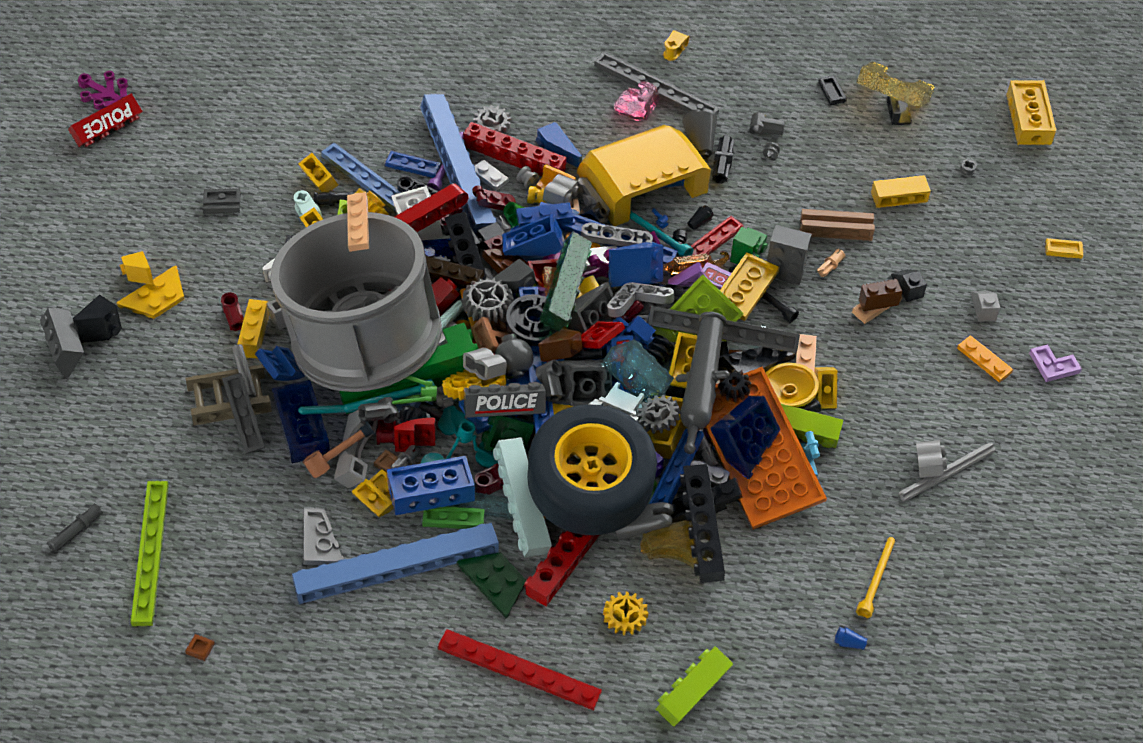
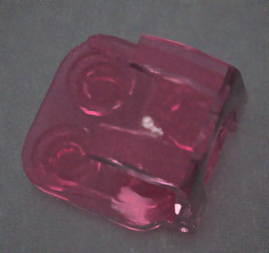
[614,81,659,121]

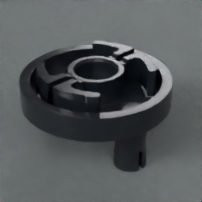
[505,294,564,346]

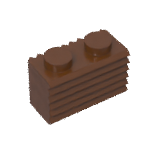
[859,279,902,311]

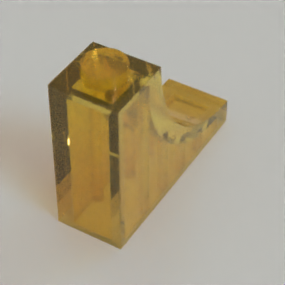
[640,520,708,569]

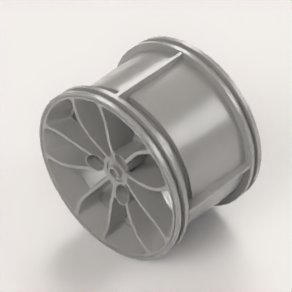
[270,212,442,392]

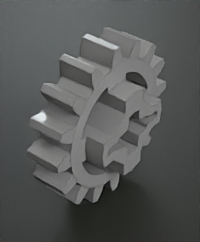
[473,105,511,134]
[637,395,680,434]

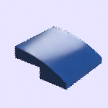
[255,346,305,381]

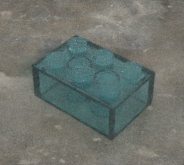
[601,339,674,402]

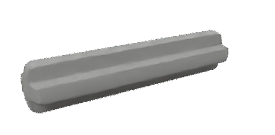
[232,344,256,398]

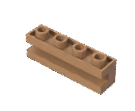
[800,209,875,241]

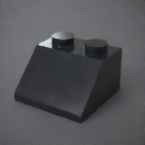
[73,295,122,343]

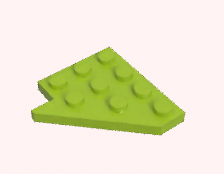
[653,274,744,342]

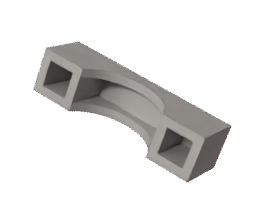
[334,410,378,488]

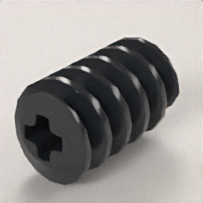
[637,335,675,377]

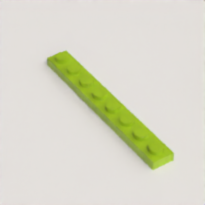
[131,481,169,626]

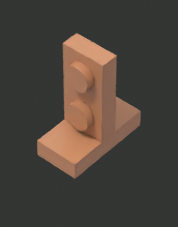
[471,317,508,354]

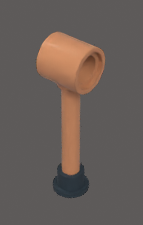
[303,421,376,478]

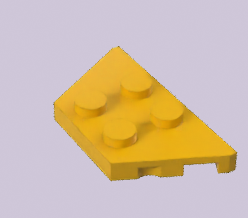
[116,265,185,319]

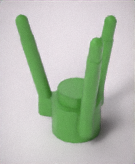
[392,376,437,404]

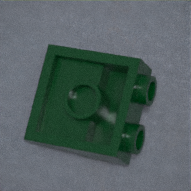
[481,415,535,452]

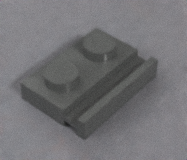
[203,188,241,214]

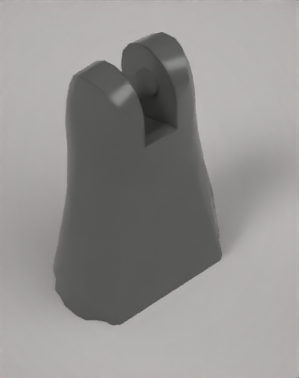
[616,502,673,540]

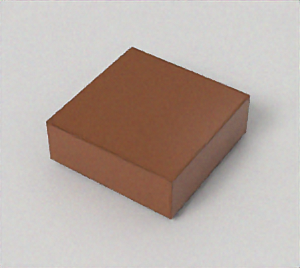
[185,634,215,661]

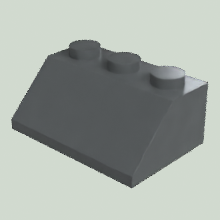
[40,308,84,378]

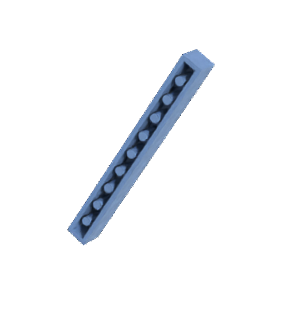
[420,94,496,236]
[292,523,499,604]

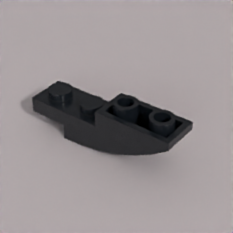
[671,478,743,523]

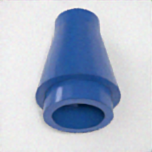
[835,627,867,650]

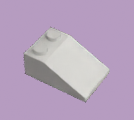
[392,186,443,242]

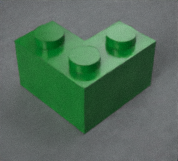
[730,227,768,265]

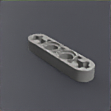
[581,223,653,247]

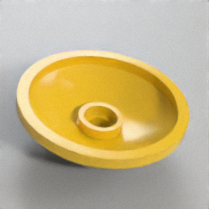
[766,363,819,408]

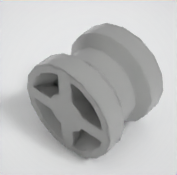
[516,166,539,189]

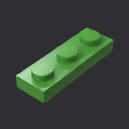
[422,507,485,529]

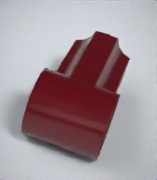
[221,292,244,331]

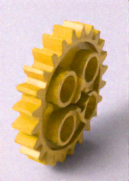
[442,370,506,400]

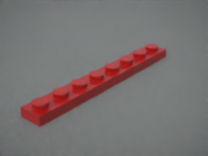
[438,629,602,711]

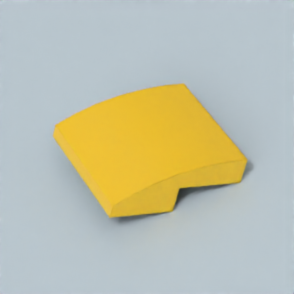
[351,469,394,517]

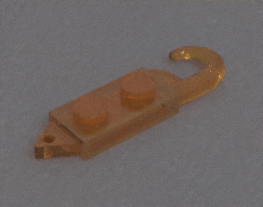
[663,251,729,275]

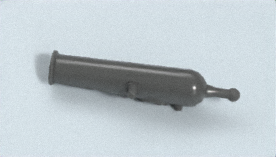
[676,312,730,454]

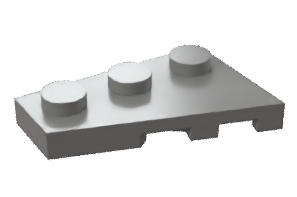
[303,508,344,565]

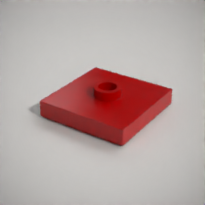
[581,321,625,349]

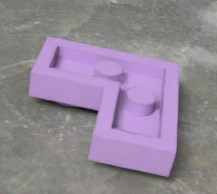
[1029,345,1082,382]

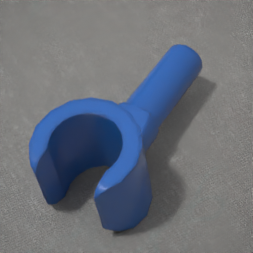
[652,208,668,229]

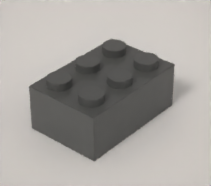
[767,225,812,285]

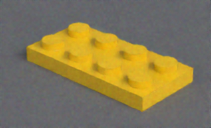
[720,252,779,321]

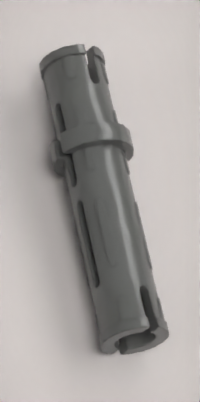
[47,503,103,553]

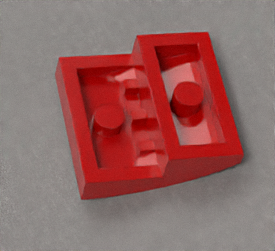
[394,418,436,452]

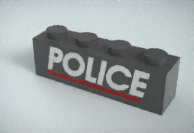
[464,382,546,418]

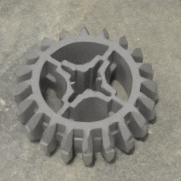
[462,277,513,323]

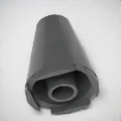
[682,109,717,159]

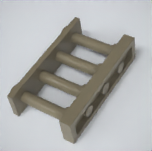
[185,365,272,425]

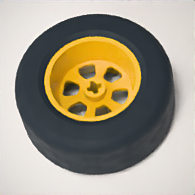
[527,404,657,535]

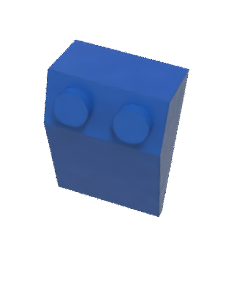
[502,214,563,256]
[609,242,664,287]

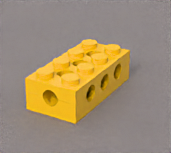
[1006,80,1056,145]

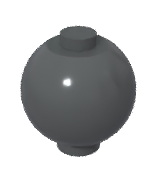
[495,334,533,379]

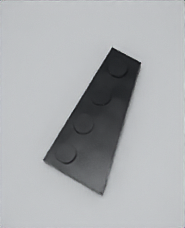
[721,347,795,374]

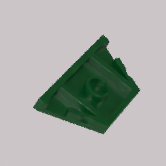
[457,552,526,619]

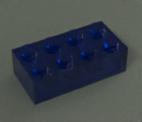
[272,380,330,464]

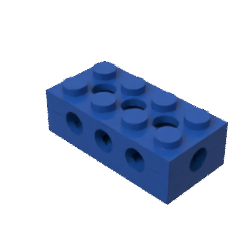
[387,456,475,515]

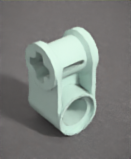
[294,190,322,217]

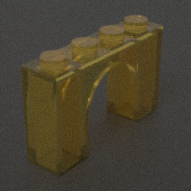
[856,61,935,108]

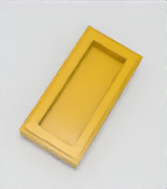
[1045,238,1083,259]

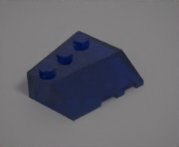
[710,396,781,479]

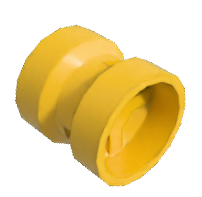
[527,186,546,205]

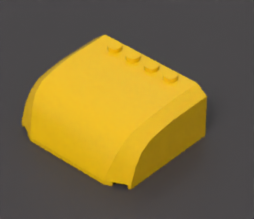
[577,125,711,226]

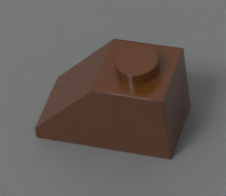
[538,328,583,362]

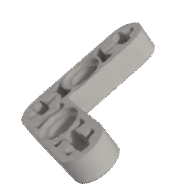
[607,282,675,317]

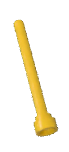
[856,537,895,618]

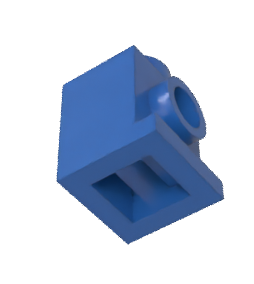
[622,315,656,346]

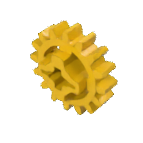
[356,188,389,215]
[603,591,648,636]

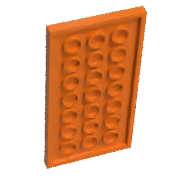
[705,367,827,530]

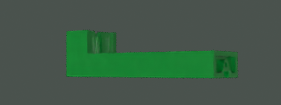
[339,323,479,414]

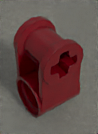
[377,420,397,445]
[474,463,504,497]

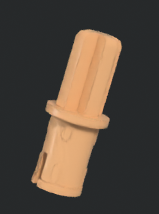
[817,249,845,277]

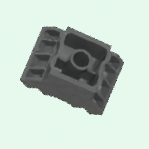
[552,359,613,406]

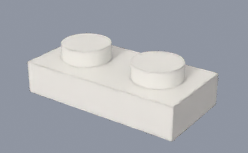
[474,159,509,191]

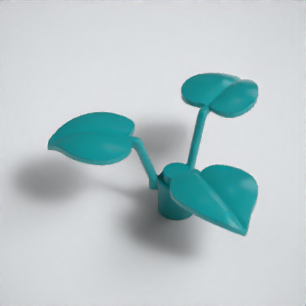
[420,405,498,469]

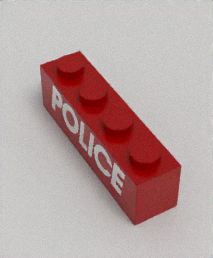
[68,93,143,147]

